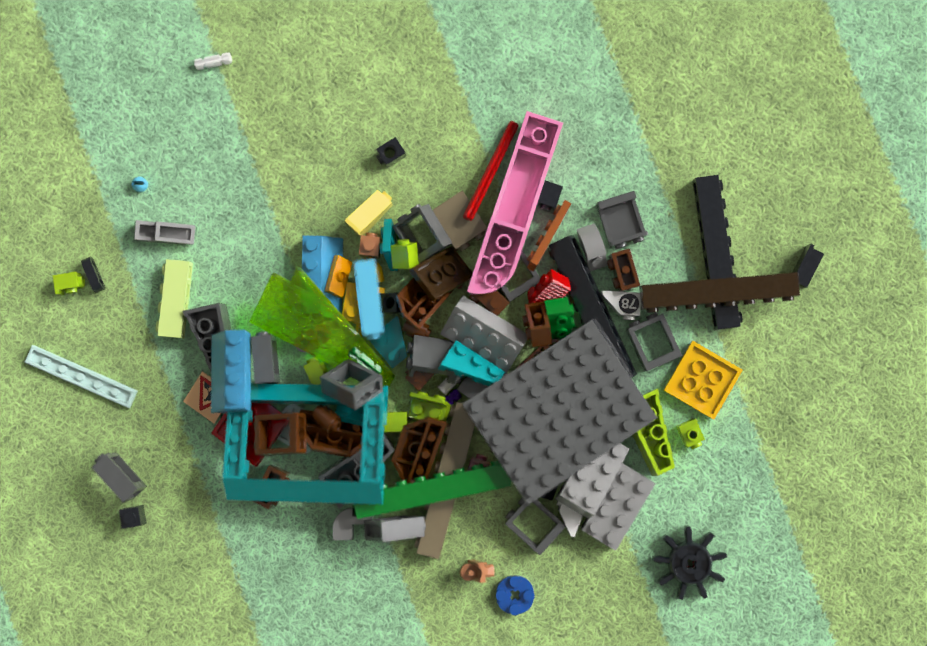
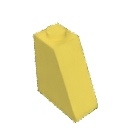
[345,190,393,237]

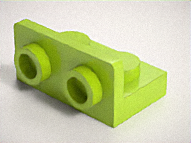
[408,391,451,422]

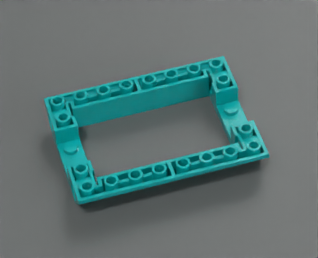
[223,384,388,504]

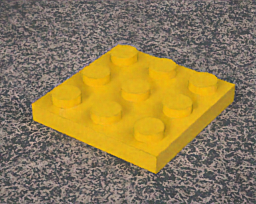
[663,341,743,420]

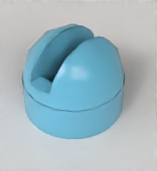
[131,177,148,192]

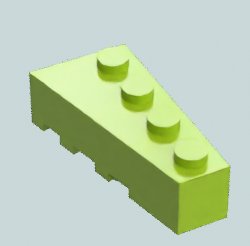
[632,389,675,476]

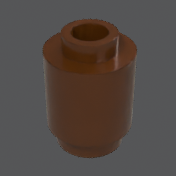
[402,321,432,338]
[312,405,341,433]

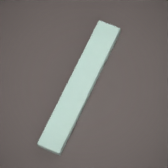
[24,345,138,408]

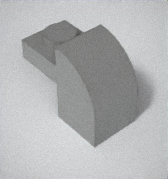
[576,224,608,272]
[333,507,373,540]

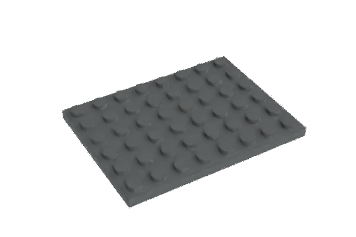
[462,320,657,505]

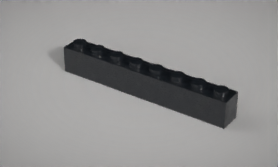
[692,175,743,331]
[549,235,637,378]

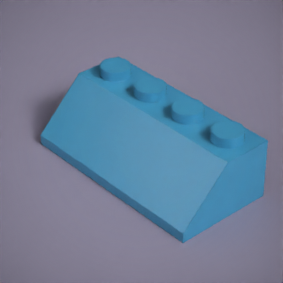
[301,236,343,314]
[211,330,251,413]

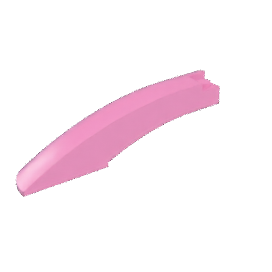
[467,111,563,294]

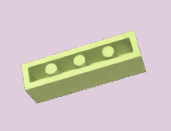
[156,259,193,339]

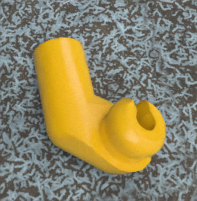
[363,257,385,283]

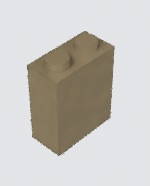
[433,190,488,252]

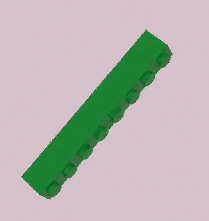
[354,460,512,519]

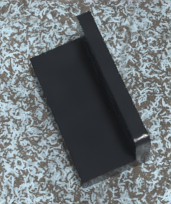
[792,244,824,288]

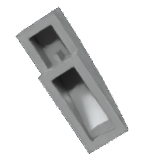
[133,220,195,245]

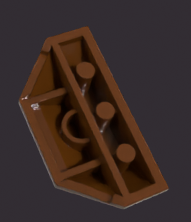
[396,278,453,331]
[299,409,363,458]
[392,417,447,484]

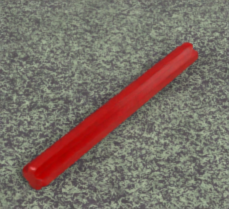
[463,121,519,221]

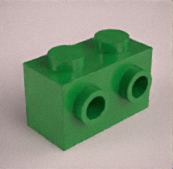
[544,297,575,339]

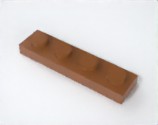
[527,200,572,272]

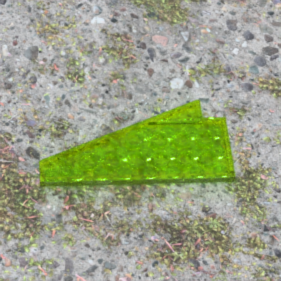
[249,266,395,389]

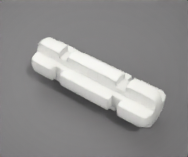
[194,53,232,70]

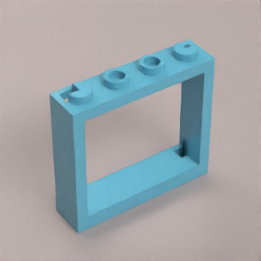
[354,259,384,340]

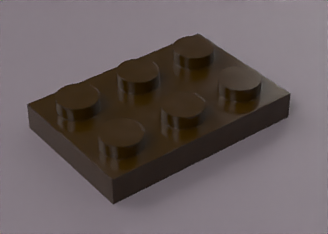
[409,246,473,302]

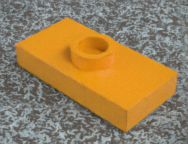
[325,255,352,298]

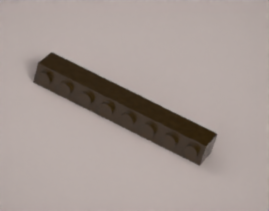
[639,272,800,313]

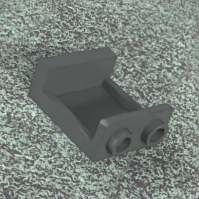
[596,191,648,249]
[406,335,457,384]

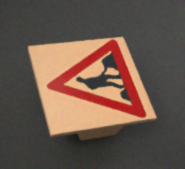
[183,371,221,424]

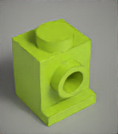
[52,272,85,296]
[303,356,328,385]
[676,418,705,449]

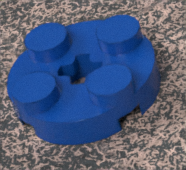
[496,575,535,615]

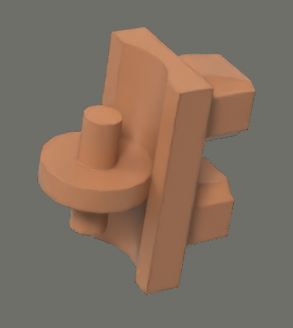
[460,559,494,583]

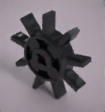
[652,525,727,600]

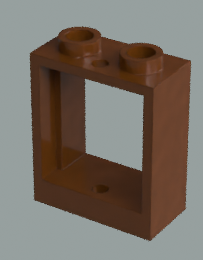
[253,412,306,456]

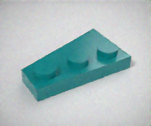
[438,340,505,386]

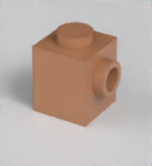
[359,233,382,259]

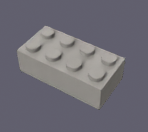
[440,296,527,374]
[555,443,630,519]
[581,463,656,551]

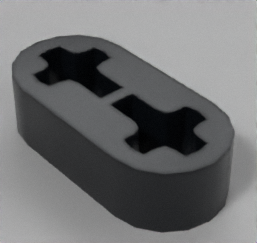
[81,257,105,293]

